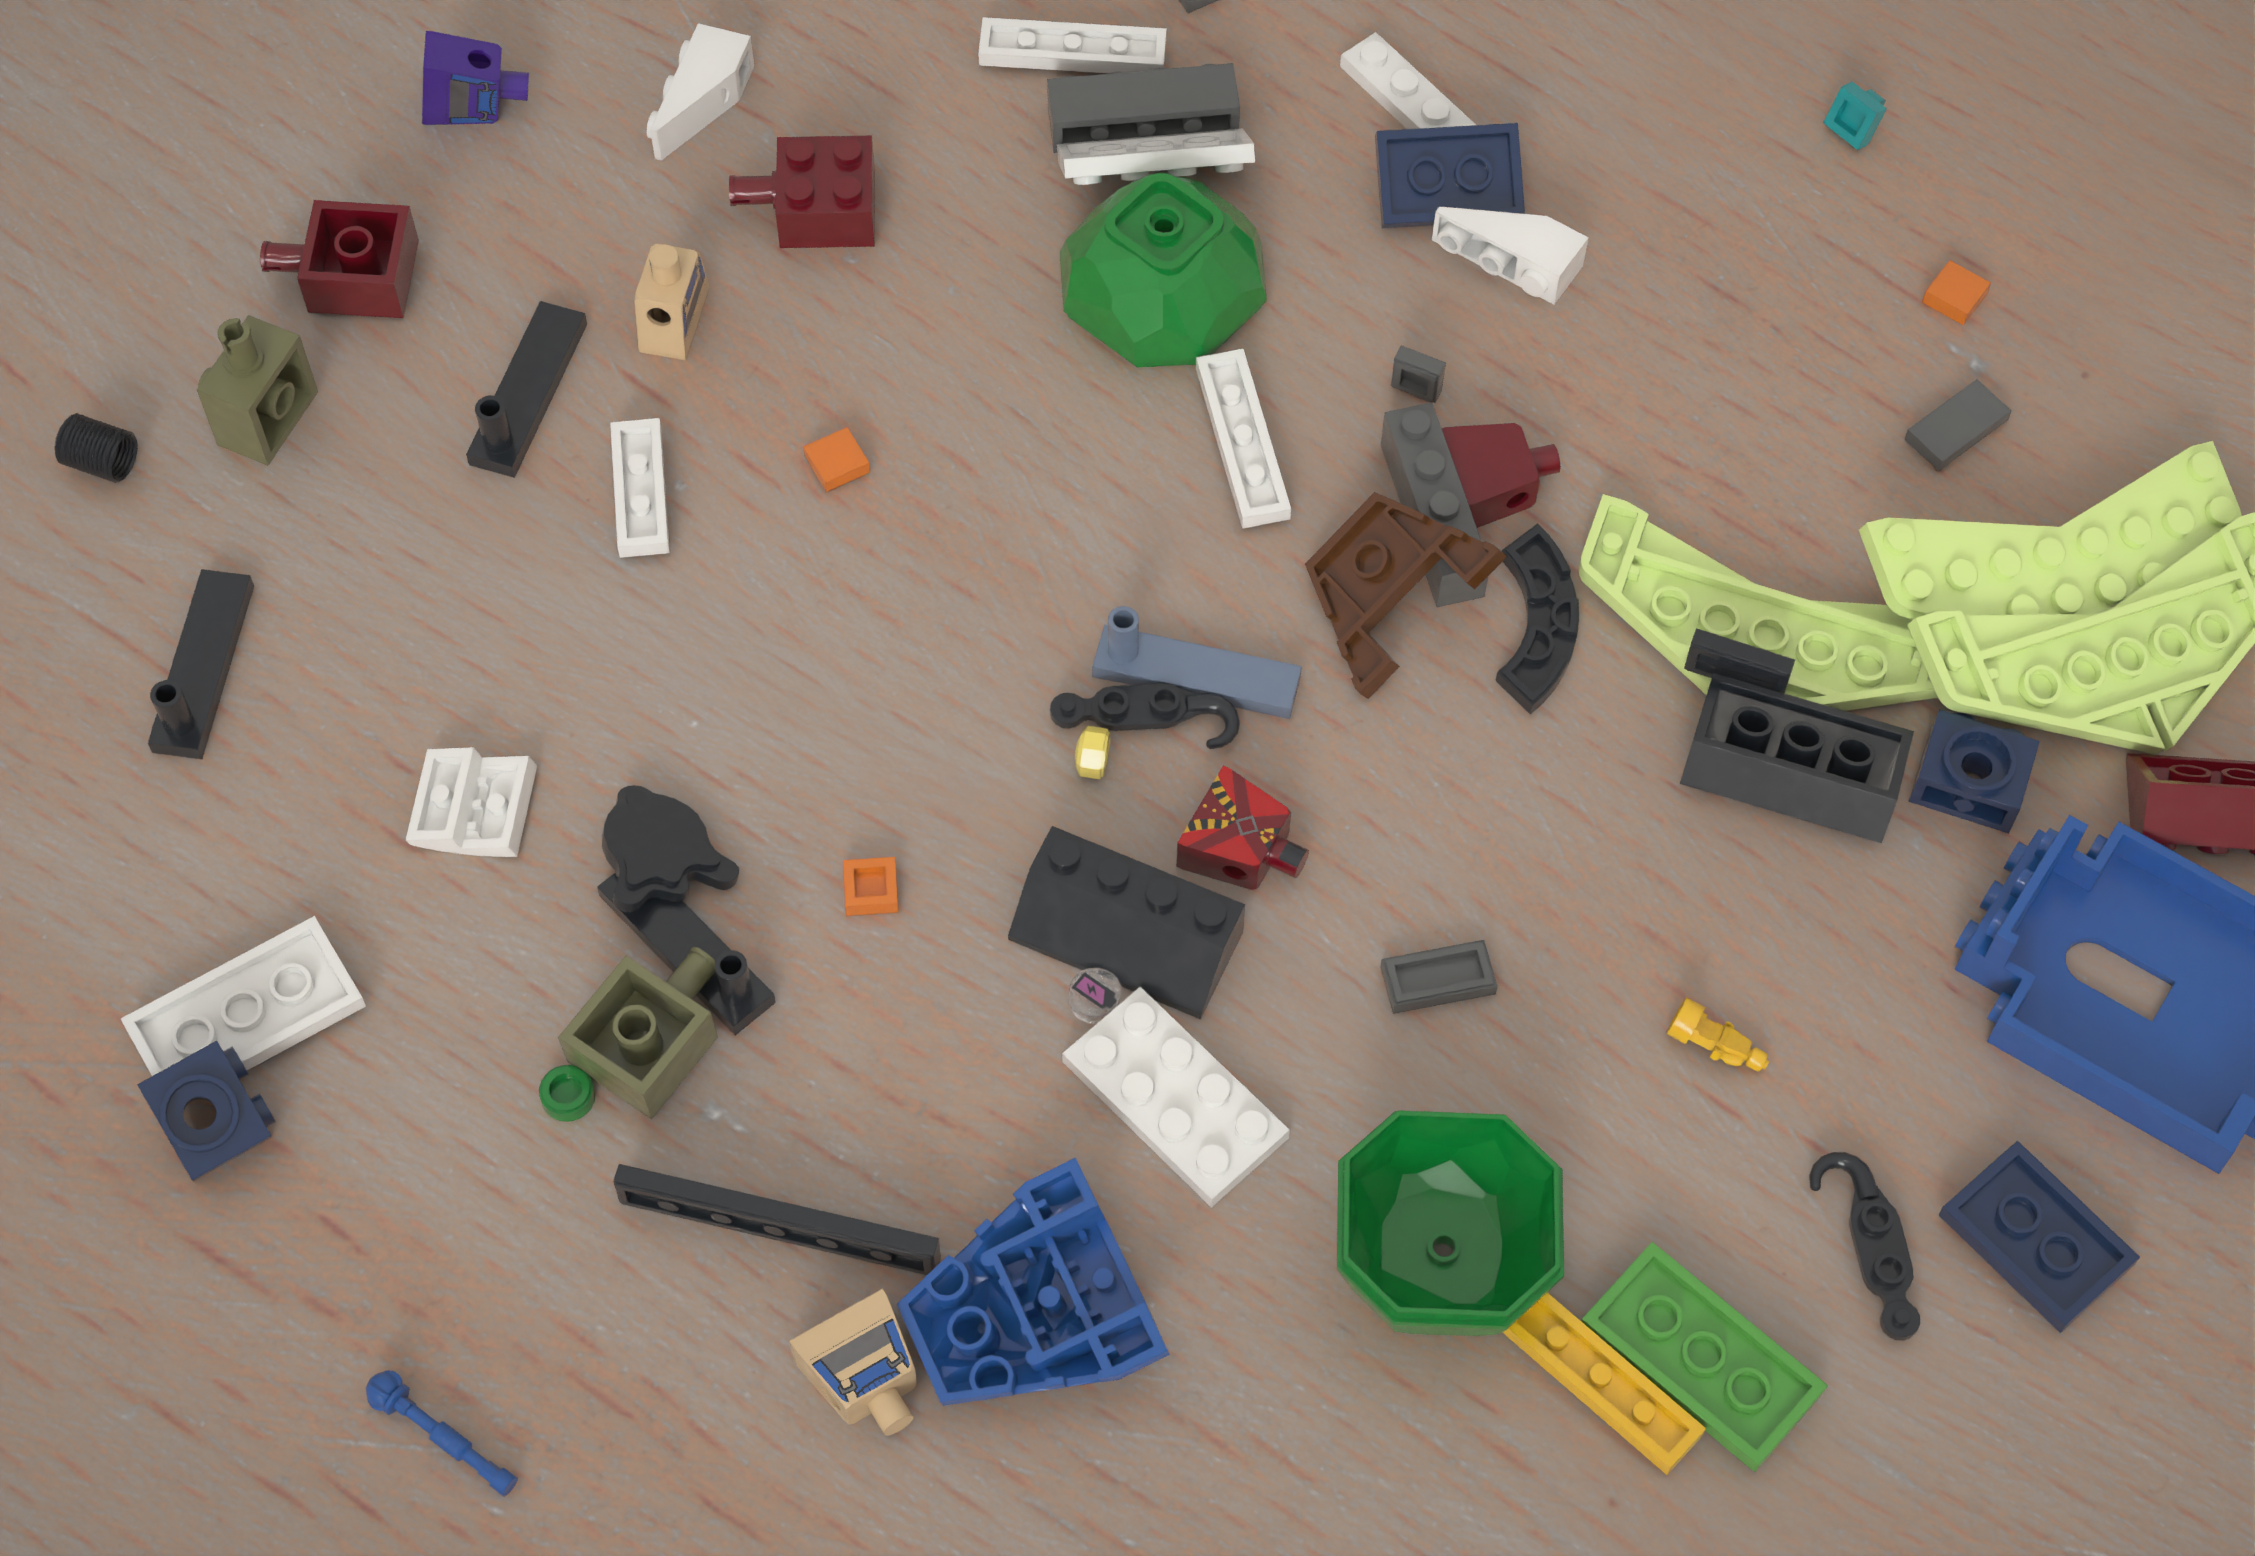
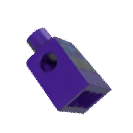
[422,31,529,125]

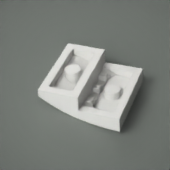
[406,747,537,857]

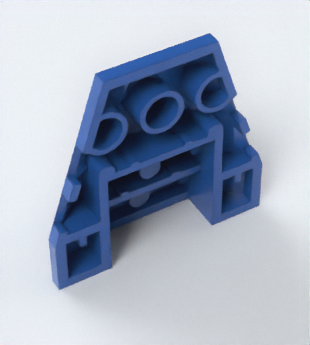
[897,1158,1170,1406]

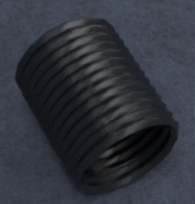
[54,413,138,483]

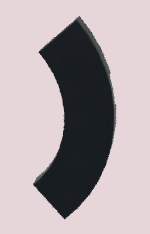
[1496,523,1579,715]

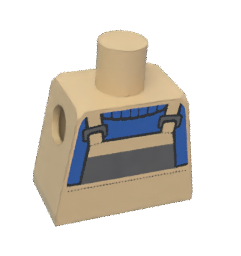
[634,244,709,361]
[789,1288,917,1436]

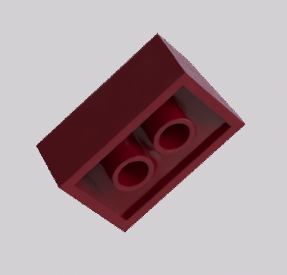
[2126,753,2255,855]

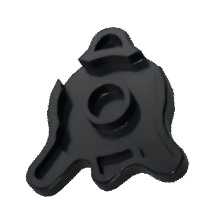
[602,785,739,912]

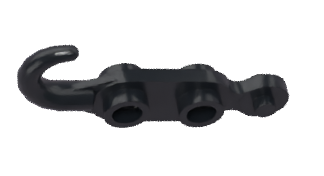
[1050,684,1240,749]
[1809,1152,1920,1341]

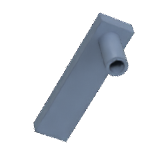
[1092,606,1302,719]

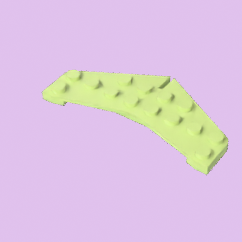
[1859,441,2242,619]
[1579,494,1938,711]
[1907,512,2255,755]

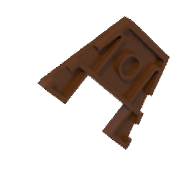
[1305,492,1507,699]

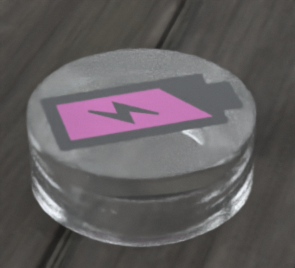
[1069,968,1122,1024]

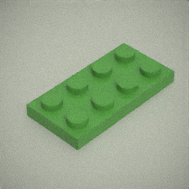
[1581,1242,1828,1472]

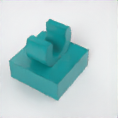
[1823,82,1887,150]

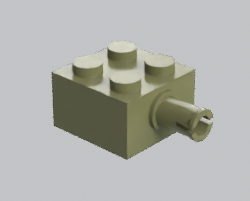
[196,315,318,466]
[558,947,718,1119]

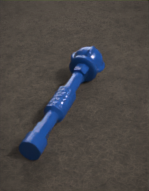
[366,1370,518,1497]

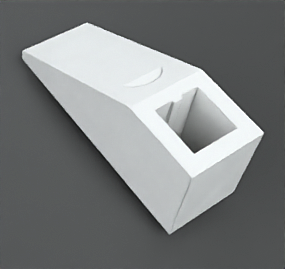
[647,23,754,161]
[1432,207,1589,305]

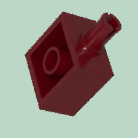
[729,135,875,248]
[260,200,419,318]

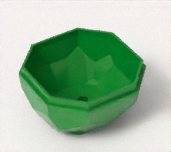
[1060,173,1267,367]
[1337,1110,1564,1336]

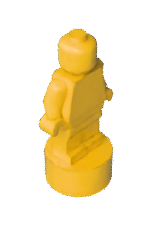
[1666,997,1769,1072]

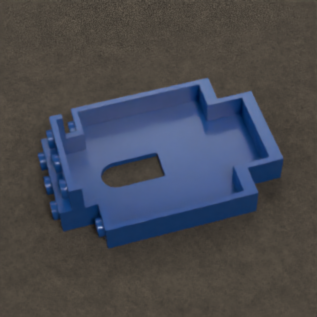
[1955,815,2255,1174]

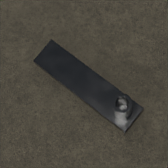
[466,301,587,478]
[148,569,254,759]
[597,873,776,1036]

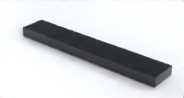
[613,1164,941,1275]

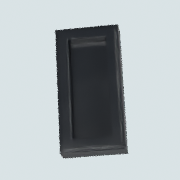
[1684,628,1795,693]

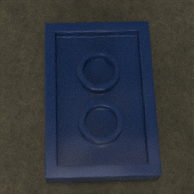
[1375,123,1525,228]
[1939,1140,2140,1333]

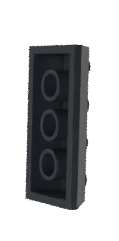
[1680,673,1914,843]
[1008,826,1245,1019]

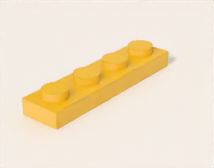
[1502,1293,1706,1475]

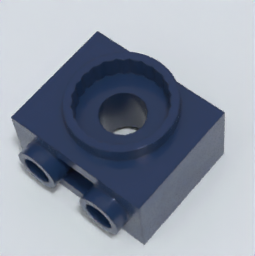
[1909,709,2040,834]
[137,1041,276,1182]

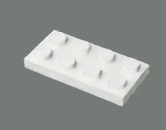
[1057,128,1255,185]
[121,916,366,1076]
[1062,987,1290,1208]

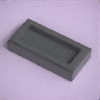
[1905,379,2012,471]
[1380,940,1498,1014]

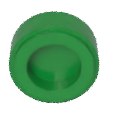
[539,1065,595,1122]

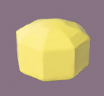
[1075,726,1110,779]

